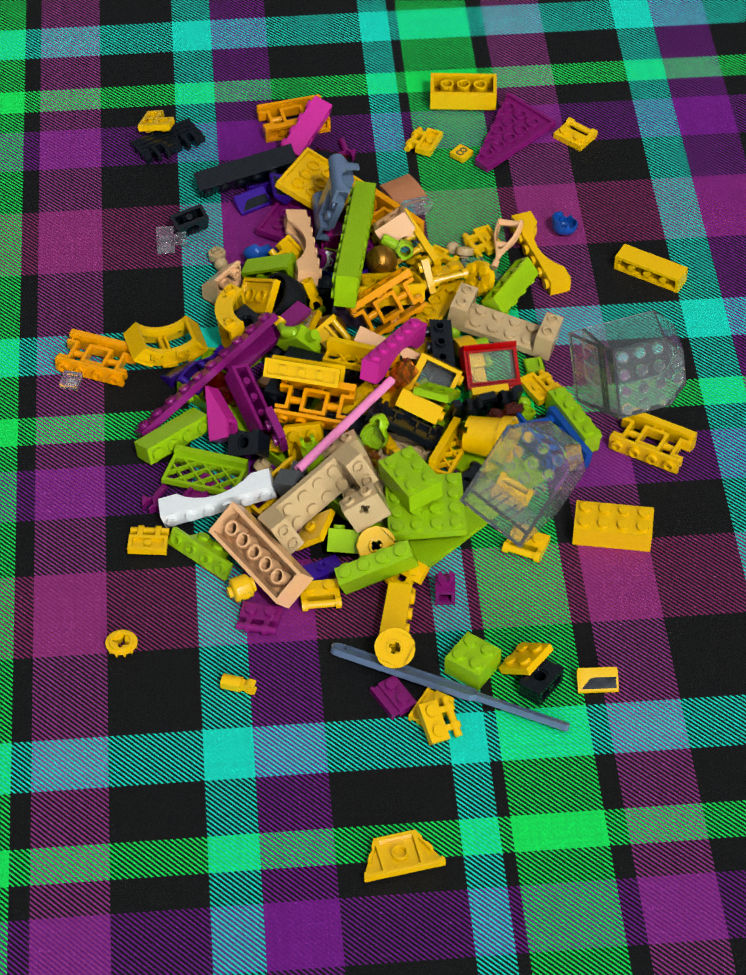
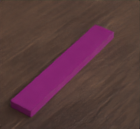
[223,301,312,372]

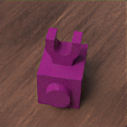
[435,571,455,605]

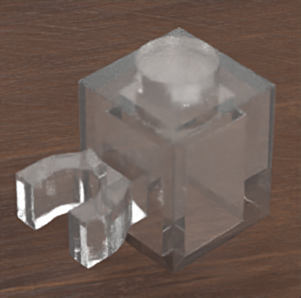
[156,226,187,254]

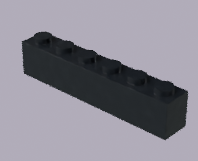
[193,143,296,198]

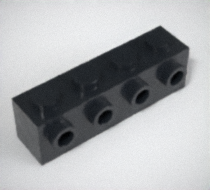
[425,319,456,387]

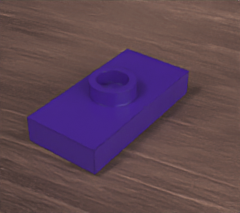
[302,554,341,581]

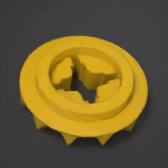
[105,630,138,657]

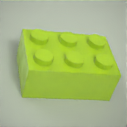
[378,445,443,512]

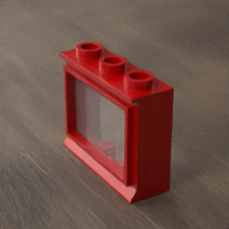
[458,341,522,392]

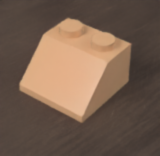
[373,205,416,240]

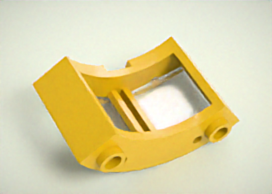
[395,352,465,425]

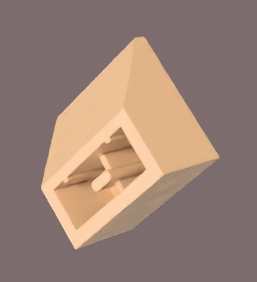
[202,260,242,305]

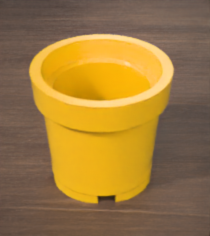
[462,415,520,465]

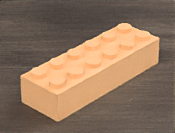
[208,501,314,609]

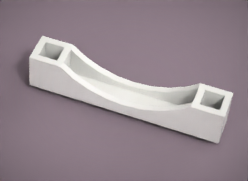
[158,468,277,528]

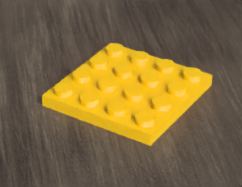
[274,147,364,211]

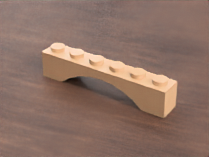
[284,209,322,286]

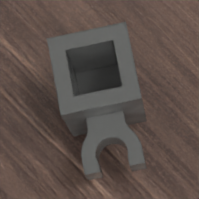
[273,461,305,496]

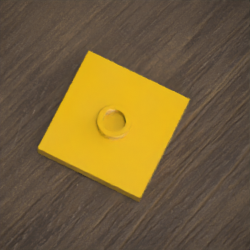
[296,508,336,551]

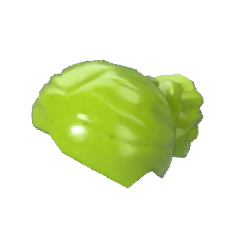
[360,413,389,450]

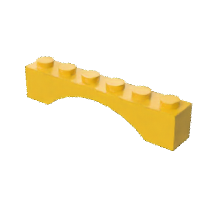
[509,211,571,296]

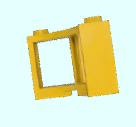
[215,283,246,348]
[123,315,209,368]

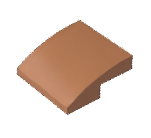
[379,174,427,208]

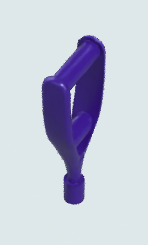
[177,345,224,396]

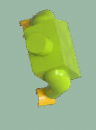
[273,315,321,354]

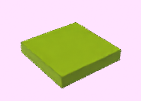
[413,381,461,404]

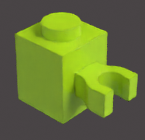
[299,434,324,473]

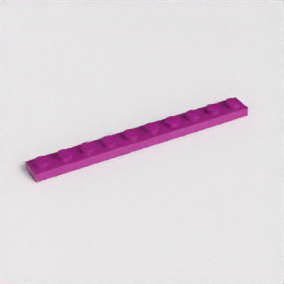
[134,312,279,437]

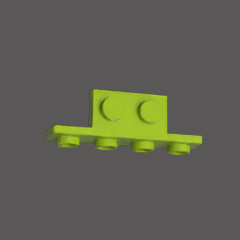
[168,527,233,581]

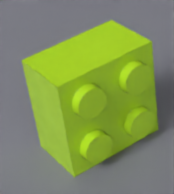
[444,632,502,691]

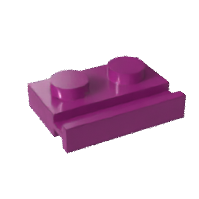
[264,406,288,452]
[370,676,417,720]

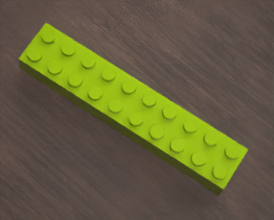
[331,181,376,308]

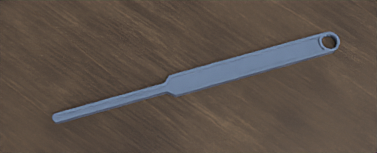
[330,643,570,731]

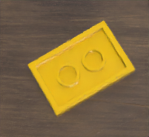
[241,277,281,315]

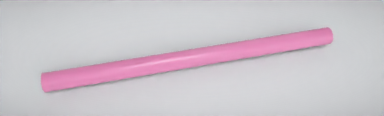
[294,376,395,472]

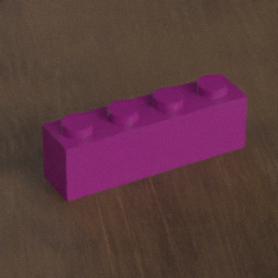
[224,363,272,436]

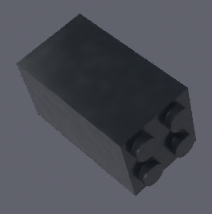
[264,346,324,424]

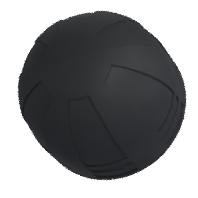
[267,272,307,316]

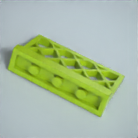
[161,444,249,495]

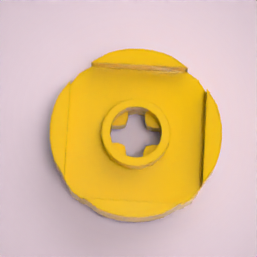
[465,260,495,296]
[355,526,395,557]
[374,627,416,669]

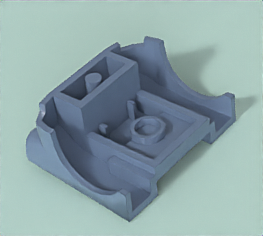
[312,154,360,241]

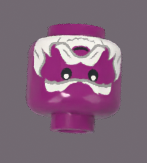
[317,249,337,272]

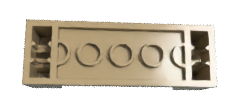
[447,282,564,361]
[322,429,391,533]
[257,442,378,554]

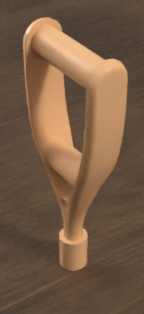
[491,217,524,270]

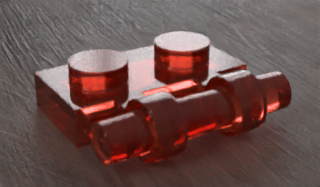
[485,402,524,418]

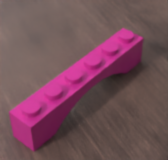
[360,318,427,384]

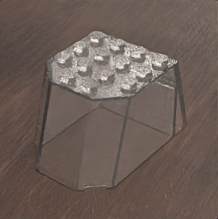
[568,310,686,419]
[459,421,586,548]

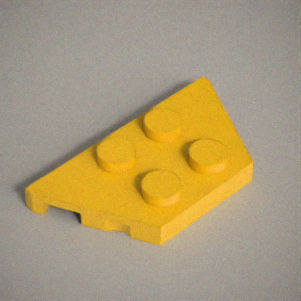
[364,830,446,883]

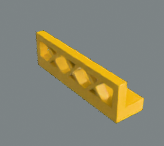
[322,336,400,378]
[428,417,467,474]

